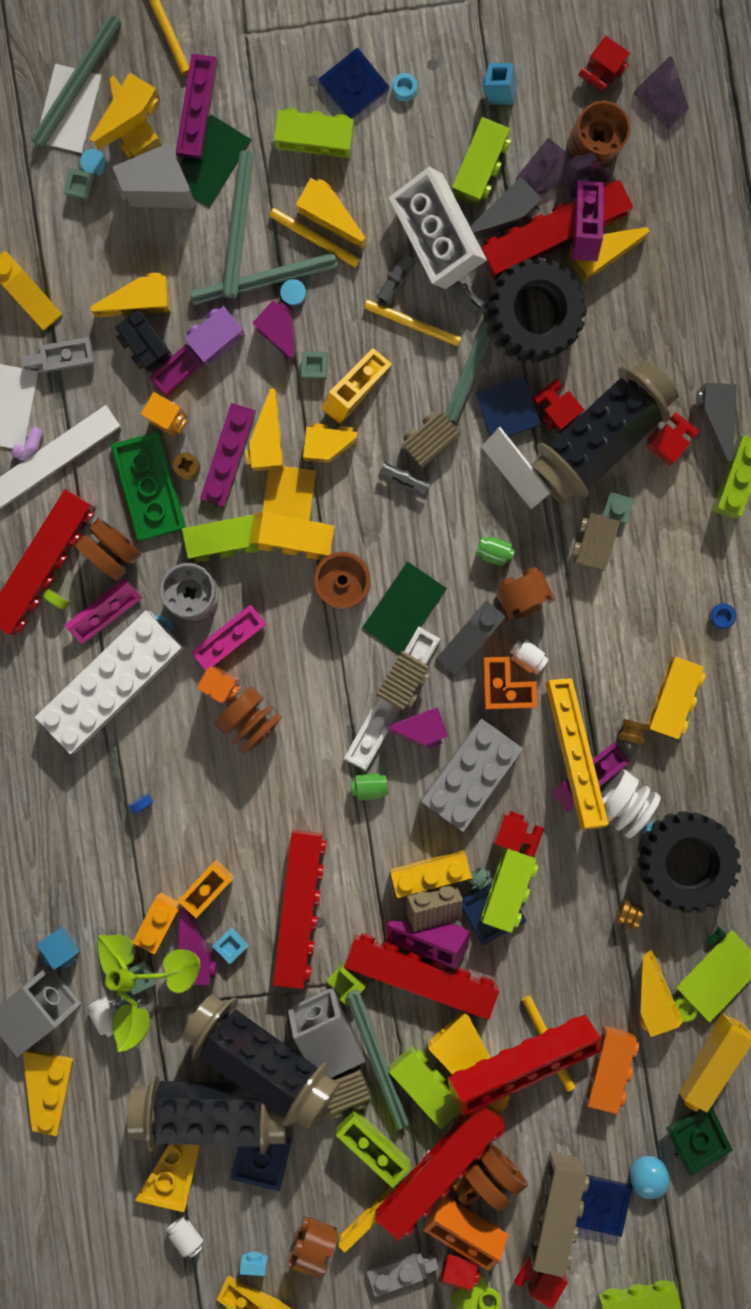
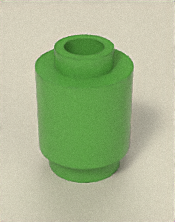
[476,536,515,567]
[350,773,388,801]

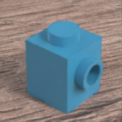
[483,63,518,105]
[37,926,80,970]

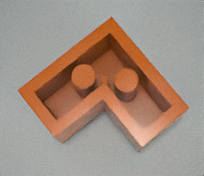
[482,657,537,709]

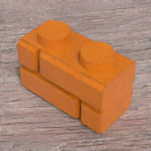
[197,666,242,703]

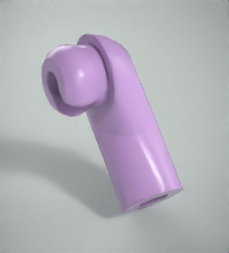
[11,427,43,461]

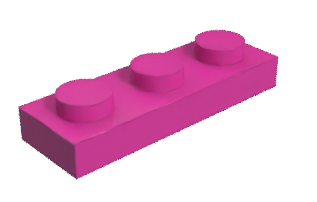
[65,578,142,645]
[191,604,267,671]

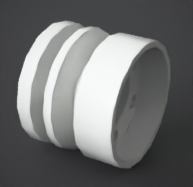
[601,769,661,839]

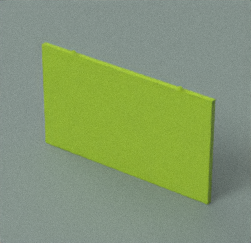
[676,930,751,1023]

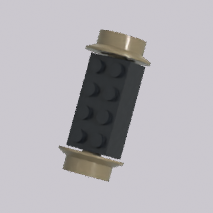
[531,360,678,504]
[182,995,339,1130]
[127,1076,288,1155]

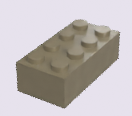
[529,1151,589,1277]

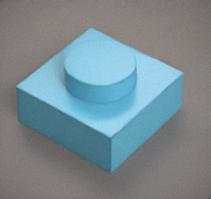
[212,927,249,964]
[240,1252,268,1276]

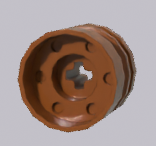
[568,101,631,170]
[214,686,282,754]

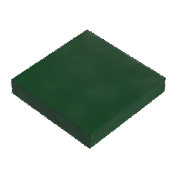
[666,1106,733,1176]

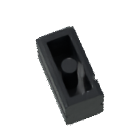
[115,309,172,373]

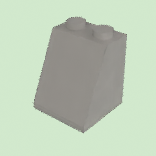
[112,142,196,208]
[0,966,81,1057]
[288,987,365,1079]

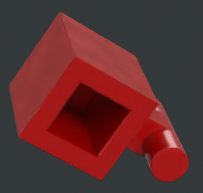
[578,35,630,93]
[532,379,585,433]
[646,412,699,466]
[493,810,545,857]
[438,1246,480,1292]
[514,1255,568,1309]

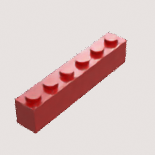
[481,180,633,281]
[0,489,96,635]
[273,829,327,989]
[344,933,499,1020]
[448,1014,601,1116]
[375,1105,505,1241]

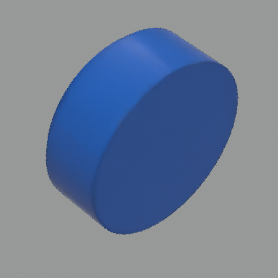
[709,603,736,629]
[127,793,153,815]

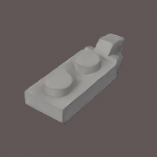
[22,337,95,373]
[367,1252,439,1297]

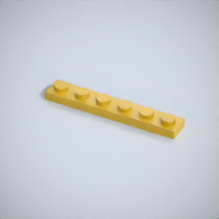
[545,678,609,830]

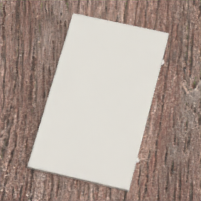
[40,64,102,154]
[0,364,39,449]
[481,427,551,510]

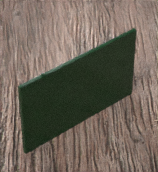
[180,114,252,208]
[362,561,447,654]

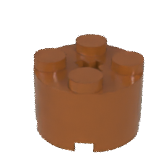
[496,567,555,621]
[286,1216,338,1280]

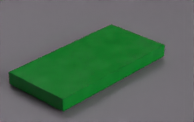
[111,431,187,543]

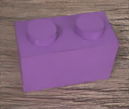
[184,306,245,367]

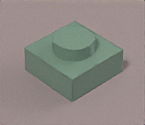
[64,168,96,201]
[301,351,328,379]
[602,492,634,524]
[128,959,157,995]

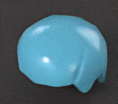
[629,1156,670,1199]

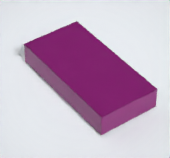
[149,344,204,398]

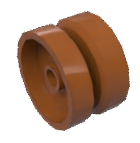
[75,518,142,582]
[314,552,371,609]
[465,1142,528,1212]

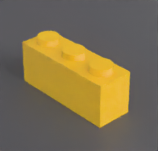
[250,512,335,560]
[647,656,706,739]
[390,849,472,898]

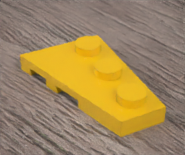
[23,1049,74,1136]
[135,1144,200,1212]

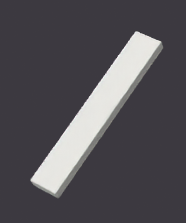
[0,405,121,510]
[344,626,440,771]

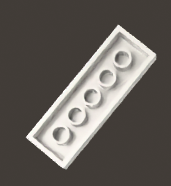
[35,610,186,754]

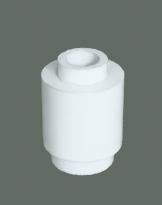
[509,639,548,675]
[88,996,117,1037]
[167,1216,203,1258]

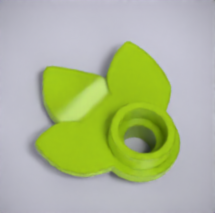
[450,1275,501,1309]

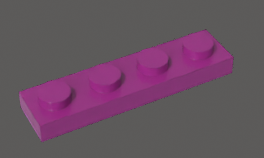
[175,54,218,160]
[200,402,256,507]

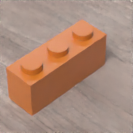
[585,1025,639,1114]
[423,1196,509,1271]

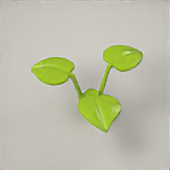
[98,935,200,1052]

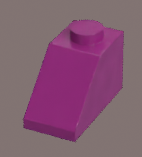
[252,300,295,362]
[386,708,448,749]

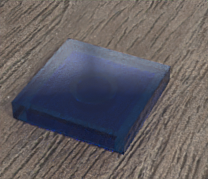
[318,47,389,119]
[576,1174,633,1237]

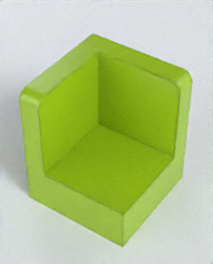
[327,962,365,1007]

